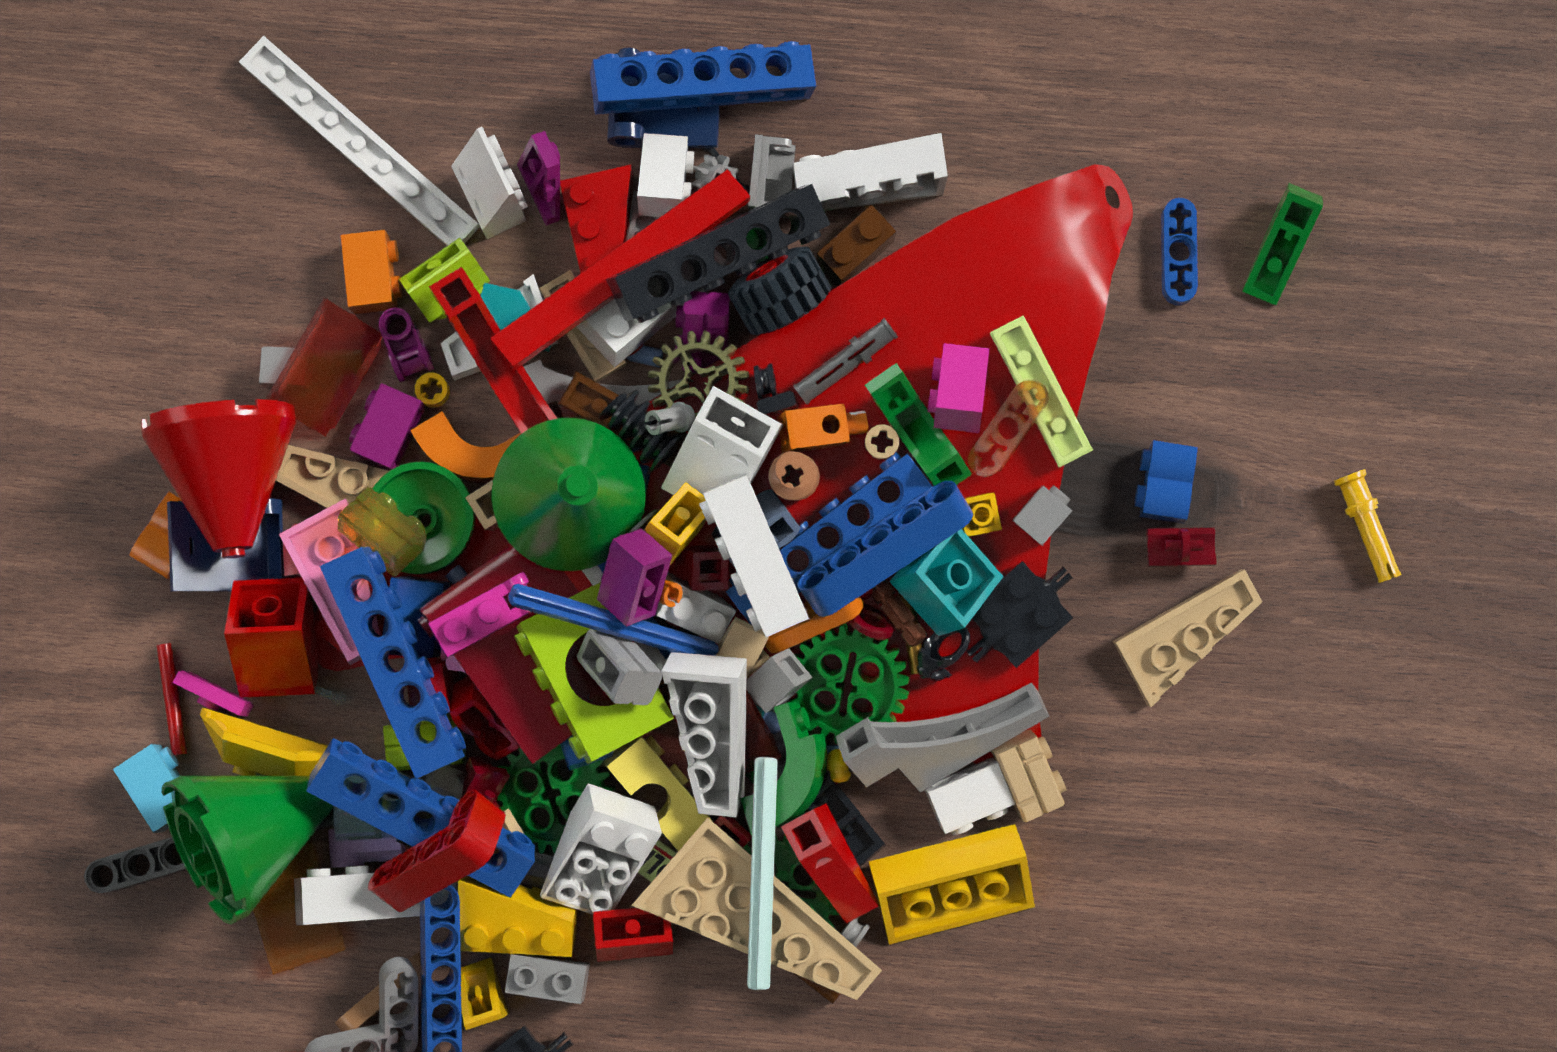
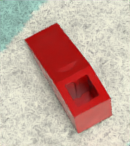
[781,804,880,923]

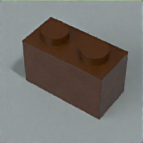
[816,205,896,286]

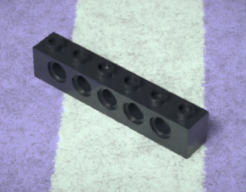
[606,184,830,323]

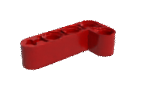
[368,789,506,912]

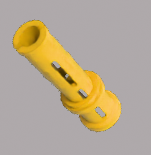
[1333,469,1402,583]

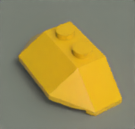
[200,708,328,776]

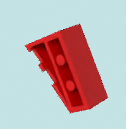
[560,164,634,274]

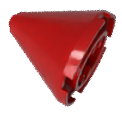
[140,399,296,559]

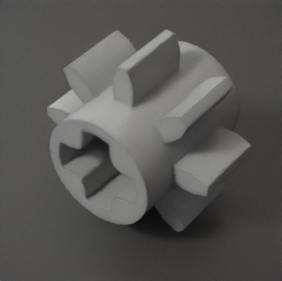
[692,154,739,188]

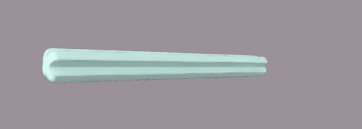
[747,757,777,990]

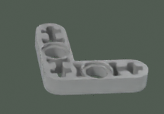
[305,957,418,1052]

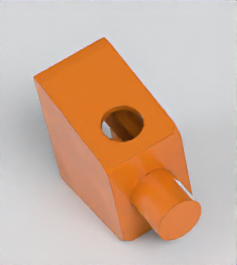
[777,404,868,453]

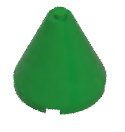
[492,418,645,571]
[161,775,333,925]

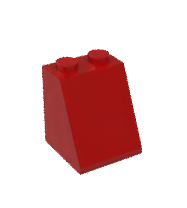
[224,578,319,698]

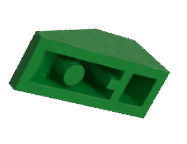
[1242,183,1323,305]

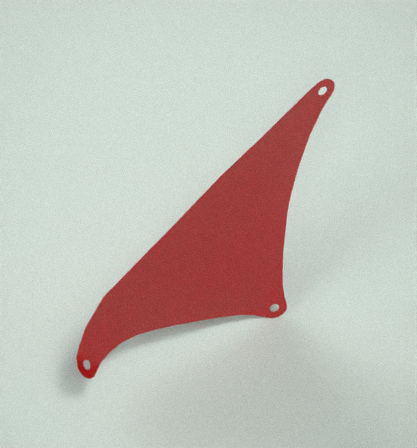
[313,164,1133,764]

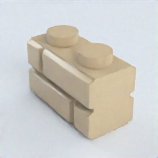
[991,730,1067,822]

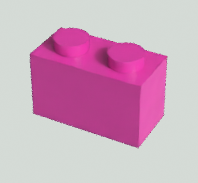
[928,343,989,433]

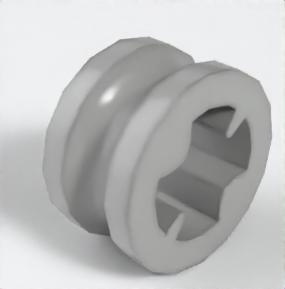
[840,918,870,947]

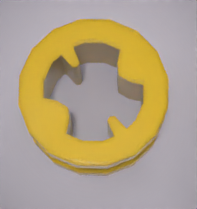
[415,372,450,408]

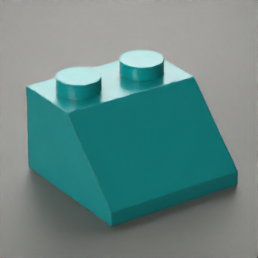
[889,529,1004,636]

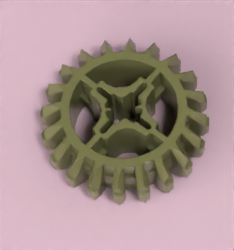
[648,331,749,432]

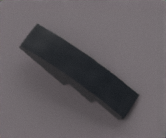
[759,730,886,867]

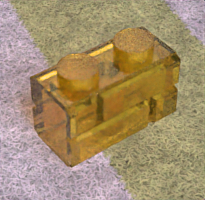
[337,487,427,577]

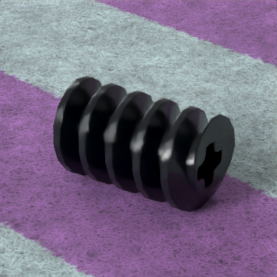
[598,390,682,472]

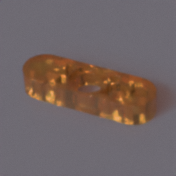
[968,380,1049,477]

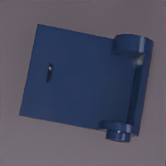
[607,48,720,148]
[167,499,285,592]

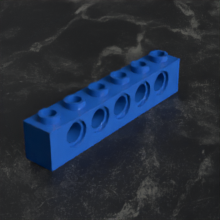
[590,41,816,114]
[726,452,933,625]
[320,546,466,779]
[306,738,535,898]

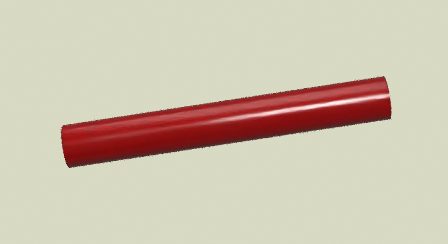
[156,643,187,756]

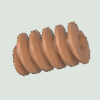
[768,451,820,501]

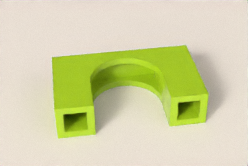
[515,582,674,764]

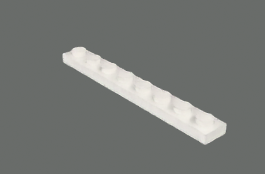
[239,36,480,246]

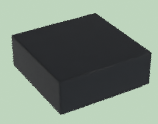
[756,391,798,416]

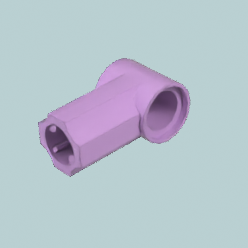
[328,827,406,868]

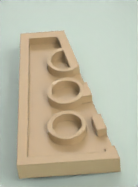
[276,445,391,528]
[1113,569,1262,707]

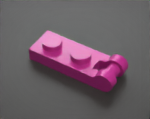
[428,572,531,658]

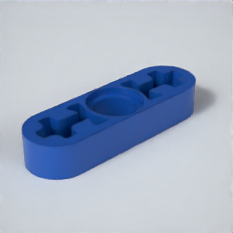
[1161,198,1198,306]

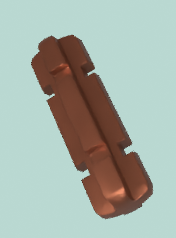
[871,580,927,647]

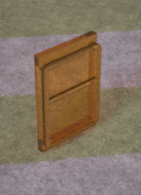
[253,837,346,975]

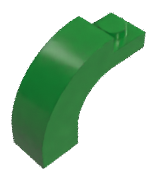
[865,363,972,486]
[740,702,827,835]

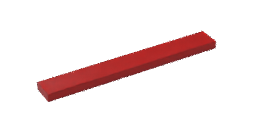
[490,169,751,371]

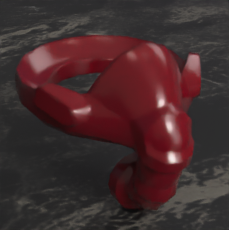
[844,588,894,640]

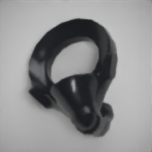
[917,627,970,682]

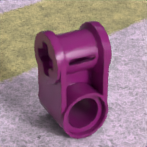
[379,308,435,383]

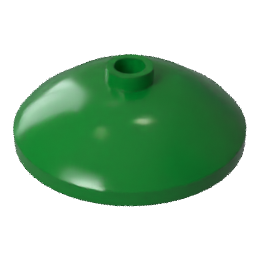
[363,462,475,575]

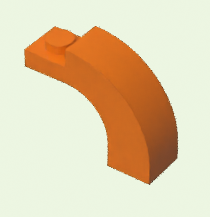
[410,411,521,483]

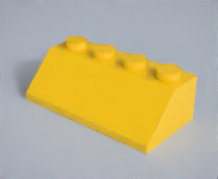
[869,824,1035,945]

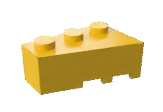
[458,875,577,957]

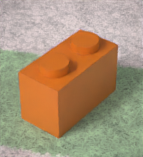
[341,230,402,314]

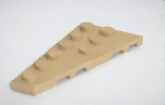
[631,818,882,1000]

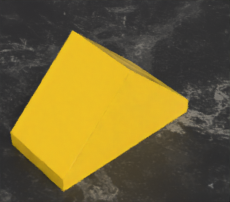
[461,958,509,1030]

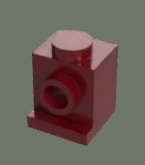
[675,545,728,591]

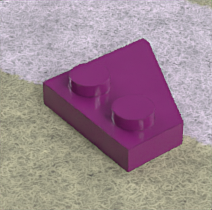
[517,131,560,226]

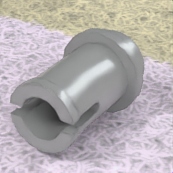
[645,402,695,435]

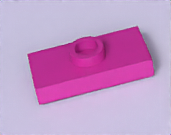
[173,670,254,717]

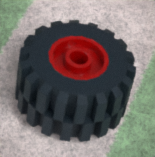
[728,246,831,335]

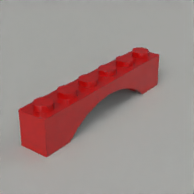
[429,267,557,434]

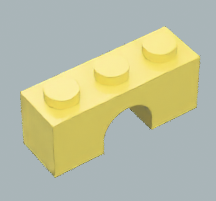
[604,735,713,851]

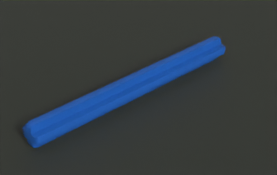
[508,584,719,656]

